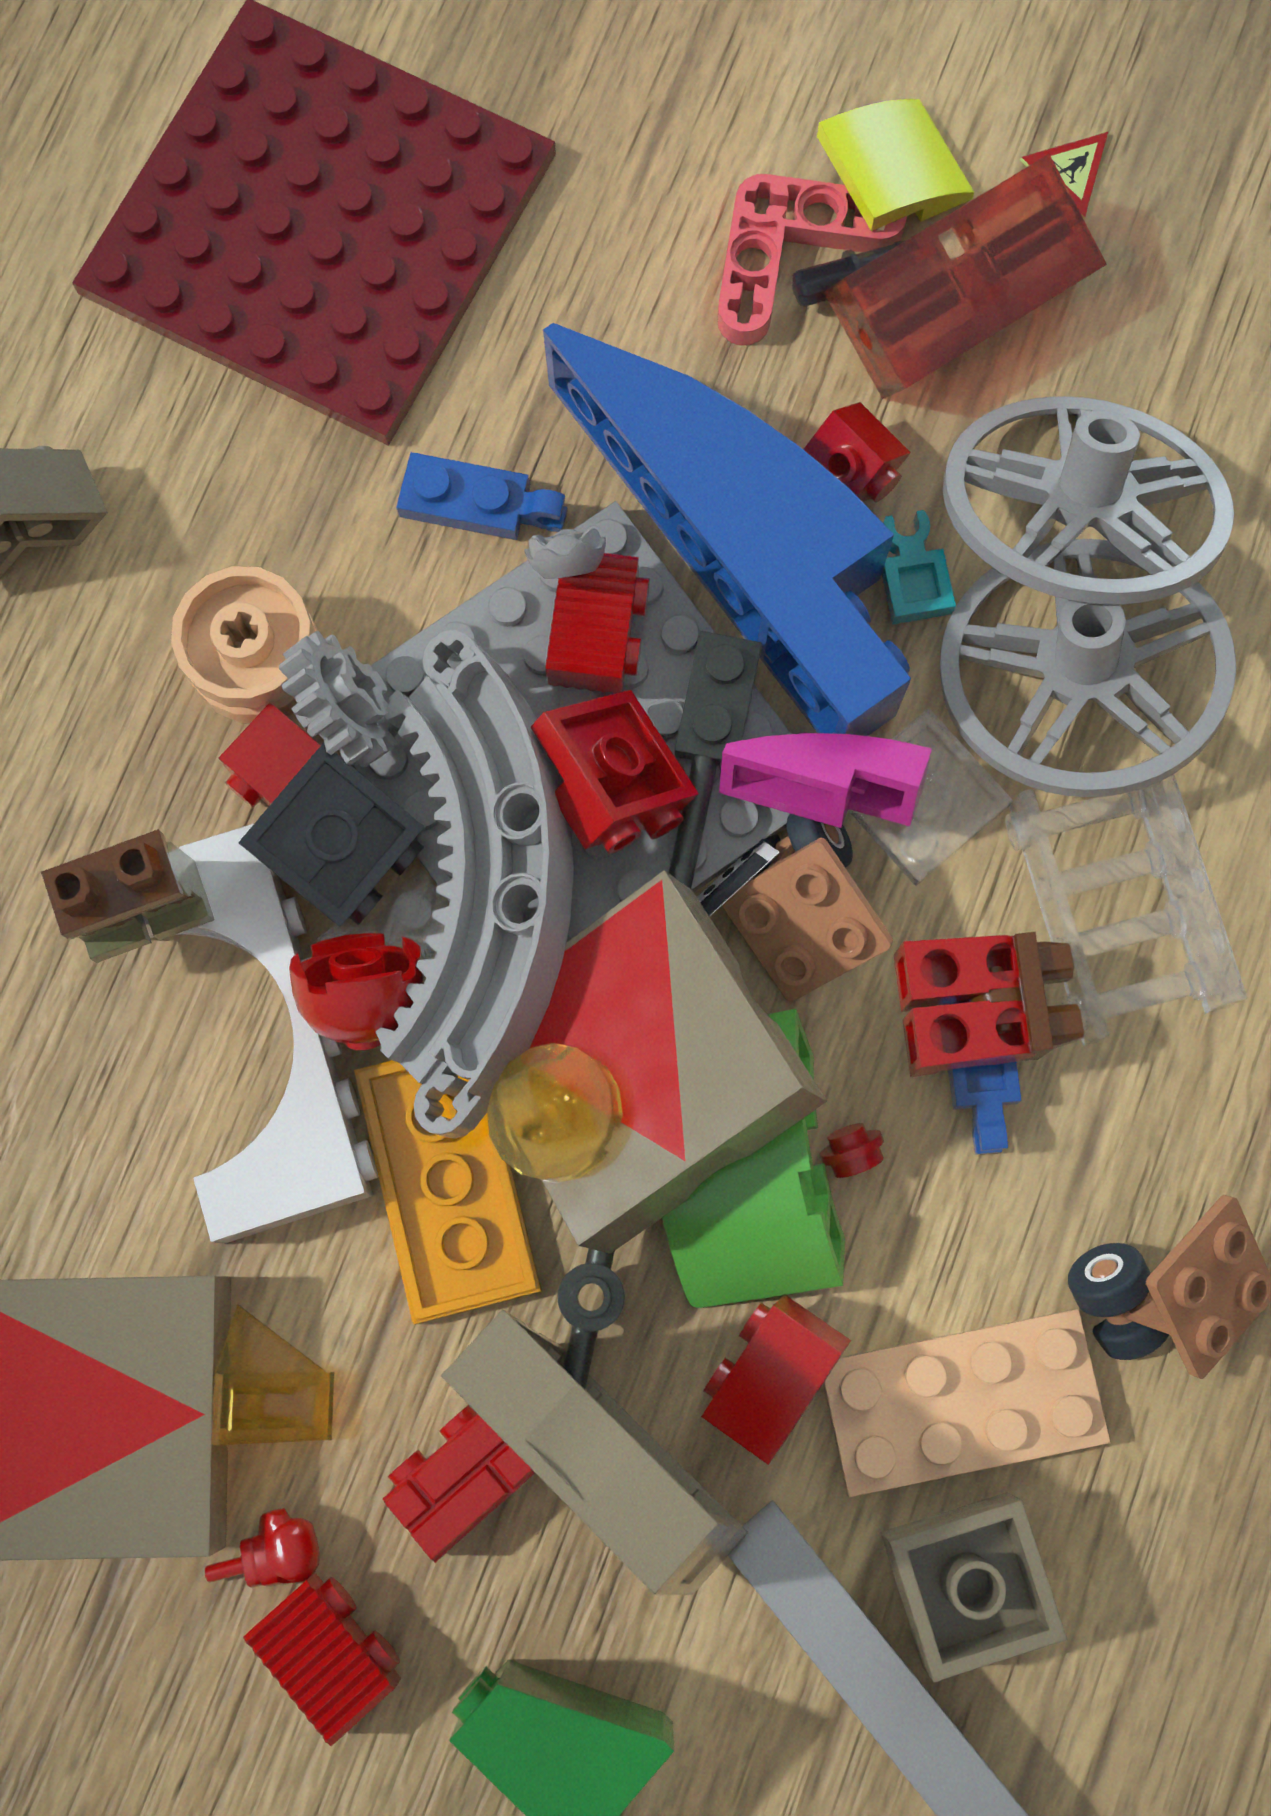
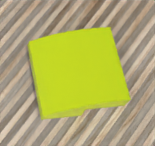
[817,99,974,231]

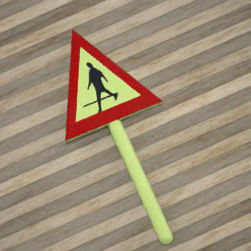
[997,132,1108,237]

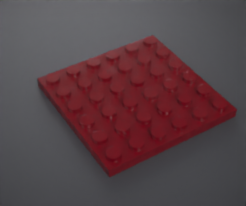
[72,0,556,446]

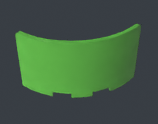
[662,1009,845,1308]

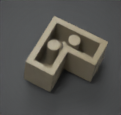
[0,446,108,579]

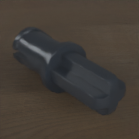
[792,241,913,307]

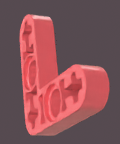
[718,174,907,346]

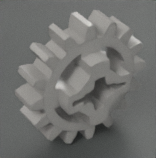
[279,631,399,768]

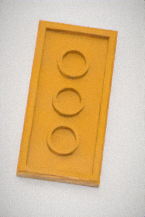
[354,1060,542,1325]

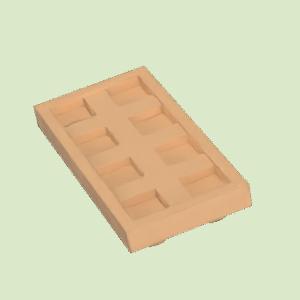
[823,1309,1111,1498]

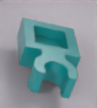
[882,510,956,625]

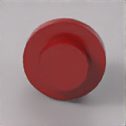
[820,1123,884,1178]

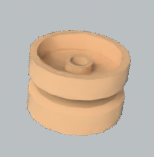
[171,566,317,723]

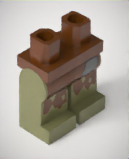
[41,829,215,963]

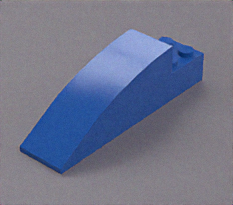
[543,323,911,736]

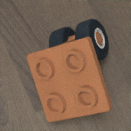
[722,814,893,1001]
[1068,1195,1271,1379]

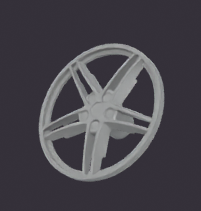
[943,397,1234,605]
[940,539,1236,797]

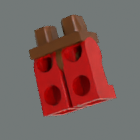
[893,932,1084,1077]

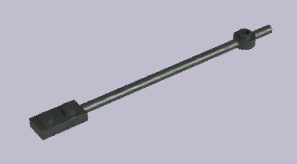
[558,630,762,1390]

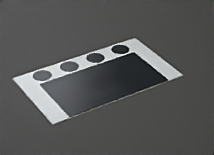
[697,842,780,917]

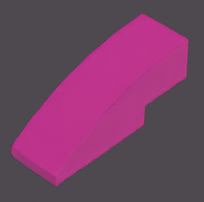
[719,733,932,828]

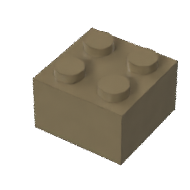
[880,1492,1067,1682]

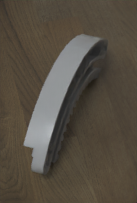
[376,630,574,1139]

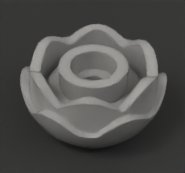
[524,526,606,579]

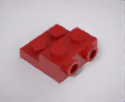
[531,690,699,854]

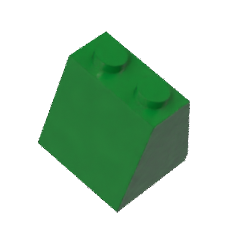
[449,1659,674,1816]

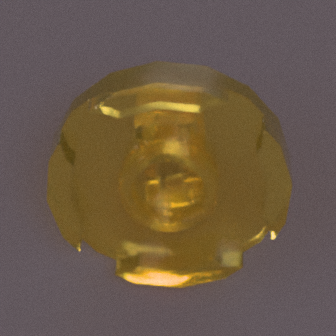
[487,1043,623,1183]

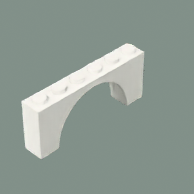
[143,824,378,1244]

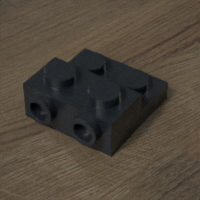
[238,742,424,927]

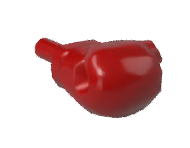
[205,1508,320,1588]

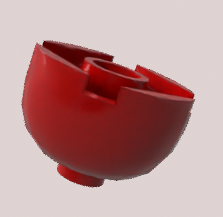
[289,933,423,1050]

